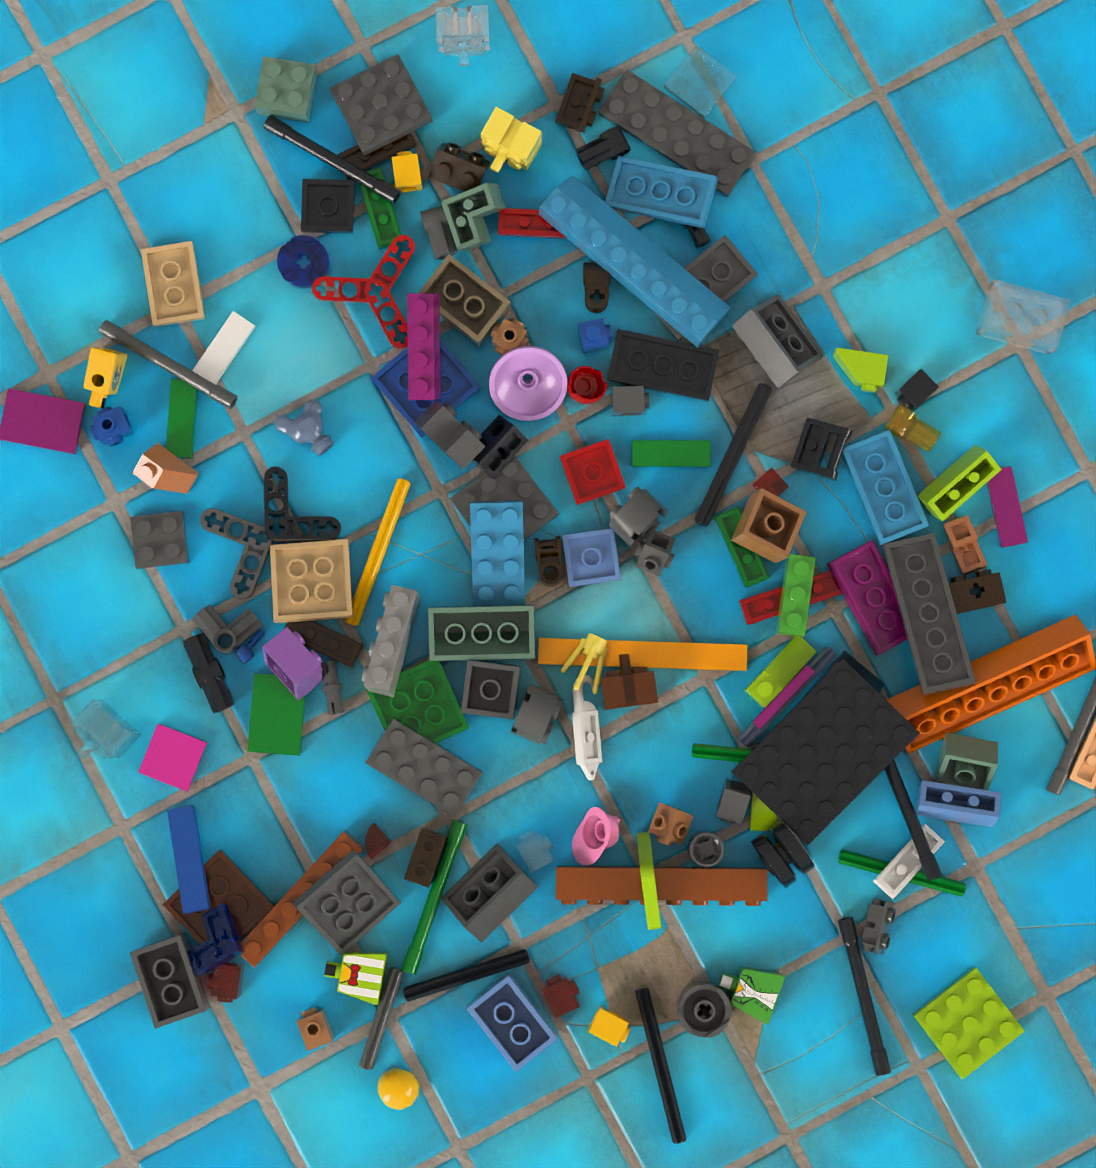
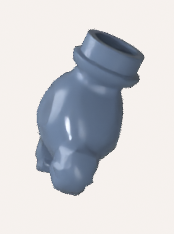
[273,400,334,456]

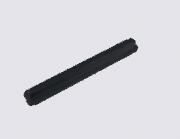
[403,949,530,1002]

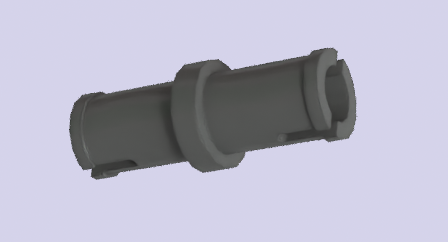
[321,661,345,715]

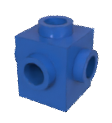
[90,406,134,446]

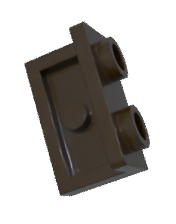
[555,73,605,133]
[428,142,490,192]

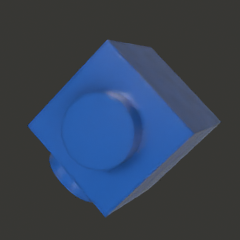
[577,318,613,354]

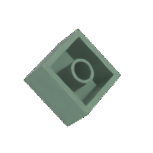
[255,56,317,123]

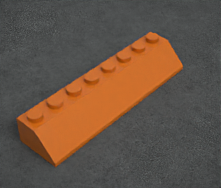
[887,614,1096,754]

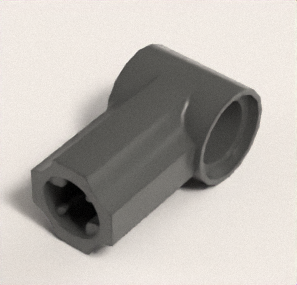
[420,206,456,260]

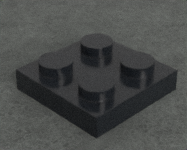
[301,179,355,234]

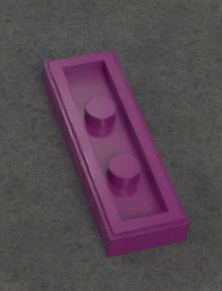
[987,466,1028,548]
[752,666,815,730]

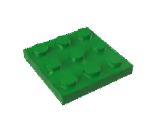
[366,660,470,743]

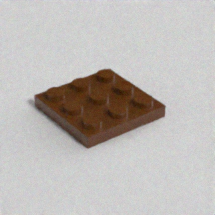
[162,849,275,962]

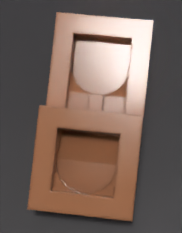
[943,515,987,575]

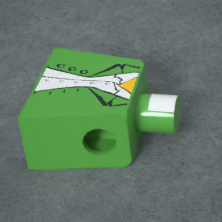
[718,966,785,1025]

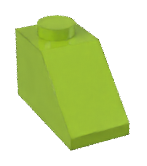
[833,348,888,393]

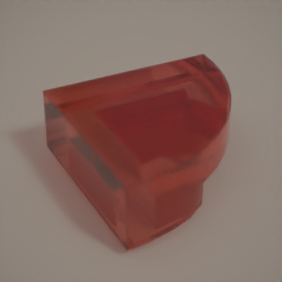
[365,823,392,860]

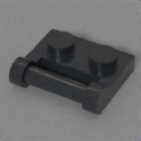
[791,417,853,481]

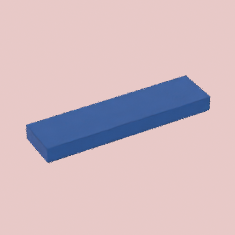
[167,805,211,914]

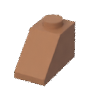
[133,443,199,494]

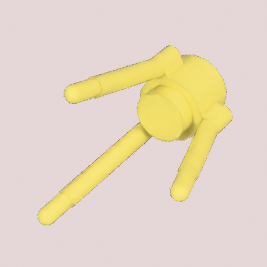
[561,633,608,694]

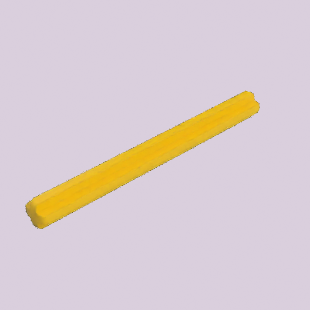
[345,478,411,626]

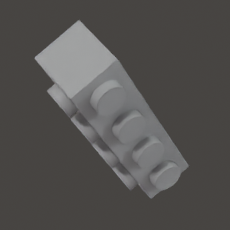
[362,585,421,697]

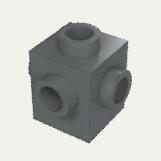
[635,529,675,577]

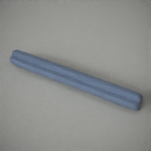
[739,647,836,747]

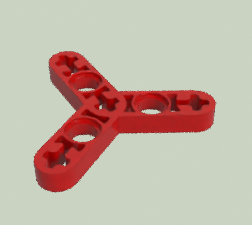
[312,235,415,349]

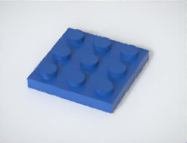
[371,340,481,438]

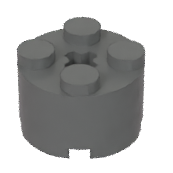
[609,487,668,548]
[510,684,563,745]
[676,980,731,1038]

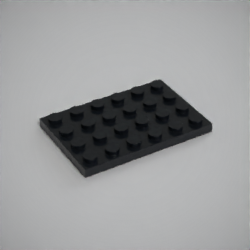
[732,658,920,845]

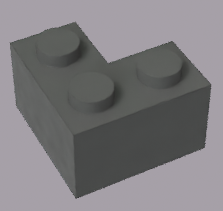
[414,401,485,469]

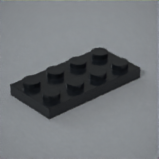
[607,329,719,402]

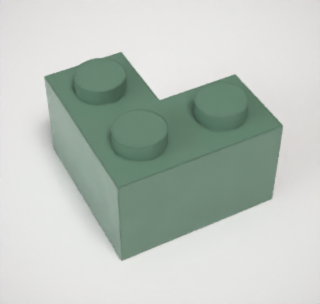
[441,183,506,251]

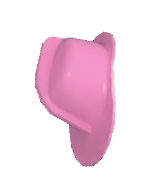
[572,807,620,866]

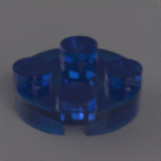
[277,235,330,288]

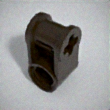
[583,262,610,314]
[534,536,563,587]

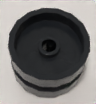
[751,820,815,889]

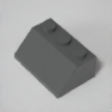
[732,294,823,388]
[441,844,538,943]

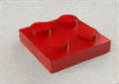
[560,439,626,506]

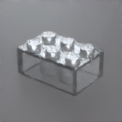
[976,279,1070,355]

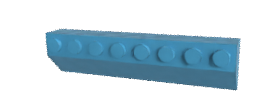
[539,175,731,348]

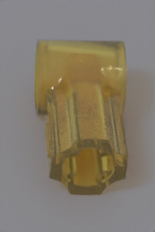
[885,405,941,452]

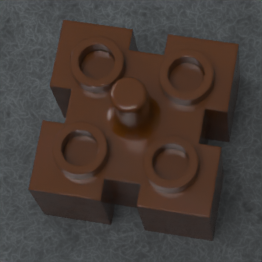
[600,654,658,710]

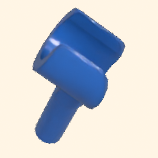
[237,629,265,664]

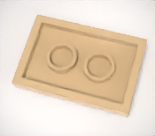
[141,241,206,327]

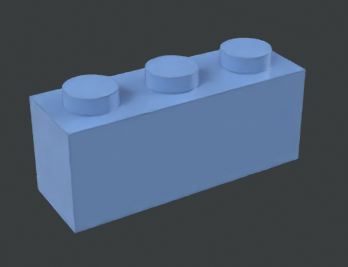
[915,780,1001,827]

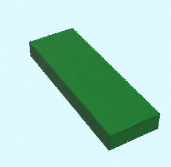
[359,167,401,249]
[166,379,198,459]
[632,440,710,467]
[714,506,770,588]

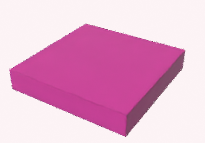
[138,723,208,791]

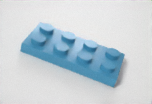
[605,156,718,228]
[842,429,929,546]
[470,500,525,606]

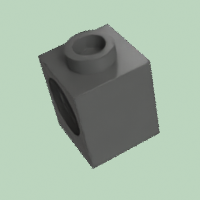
[612,386,649,416]
[716,779,751,824]

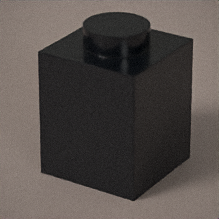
[895,369,939,412]

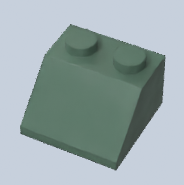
[934,732,998,790]

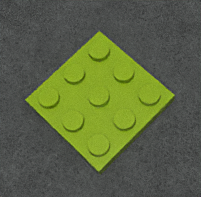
[913,967,1025,1080]

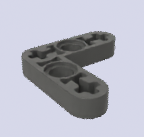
[200,508,273,599]

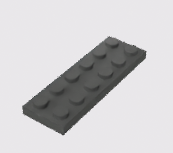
[598,69,756,197]
[883,533,976,696]

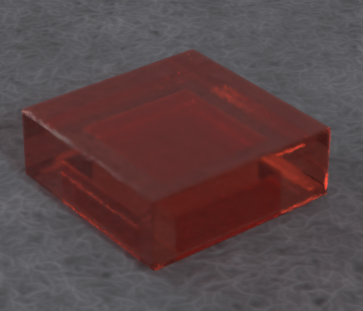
[752,467,789,496]

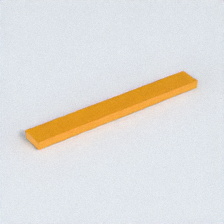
[538,638,748,671]

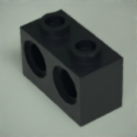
[472,415,529,479]

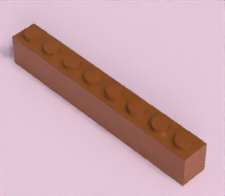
[556,866,768,906]

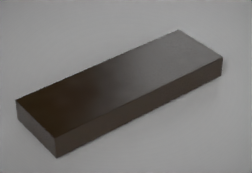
[338,133,417,180]
[284,621,363,668]

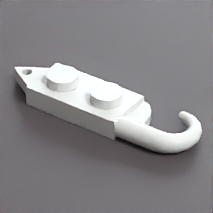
[572,675,602,780]

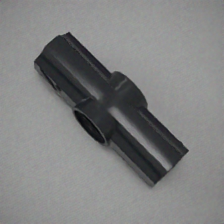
[183,633,235,714]

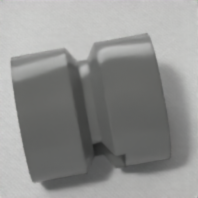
[687,831,724,867]

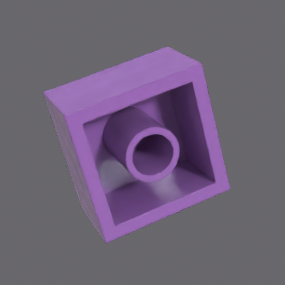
[262,627,323,701]

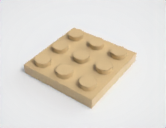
[270,539,353,624]

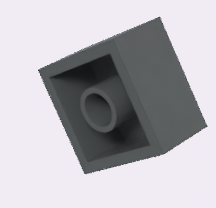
[461,660,522,719]

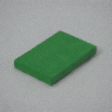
[247,673,306,756]

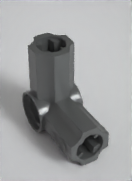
[192,605,264,655]

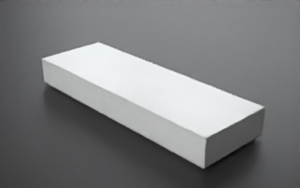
[192,311,255,384]
[873,824,945,899]

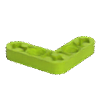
[637,832,661,930]

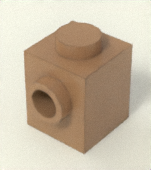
[296,1007,334,1051]

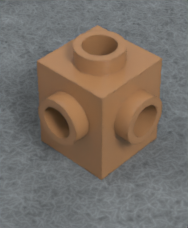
[490,318,529,355]
[648,802,694,846]

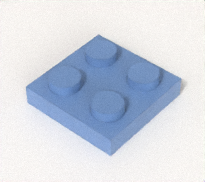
[562,528,621,587]

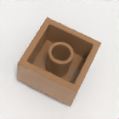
[731,488,806,563]

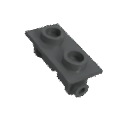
[861,898,896,954]

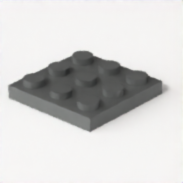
[329,54,433,156]
[450,456,559,541]
[293,850,401,956]

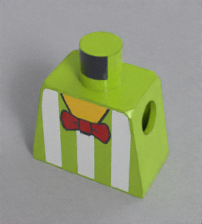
[324,952,388,1005]

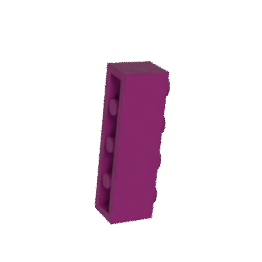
[407,293,441,400]

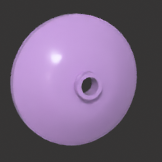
[489,346,567,421]

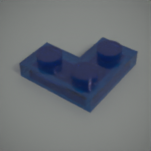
[187,904,244,976]

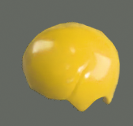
[377,1067,419,1110]

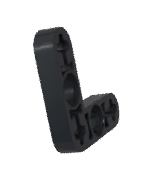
[263,466,341,543]

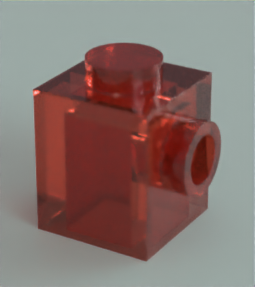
[207,961,244,1003]
[543,974,580,1018]

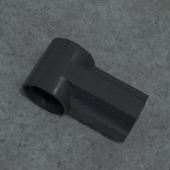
[576,126,631,171]

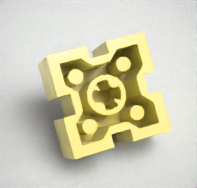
[481,107,542,173]

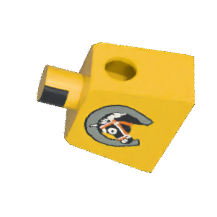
[84,347,128,408]

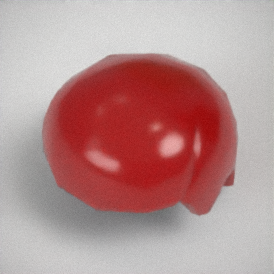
[567,366,608,404]

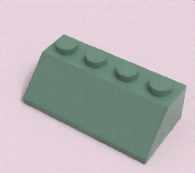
[428,604,535,661]

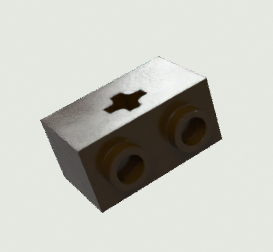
[949,569,1007,614]
[404,827,447,888]

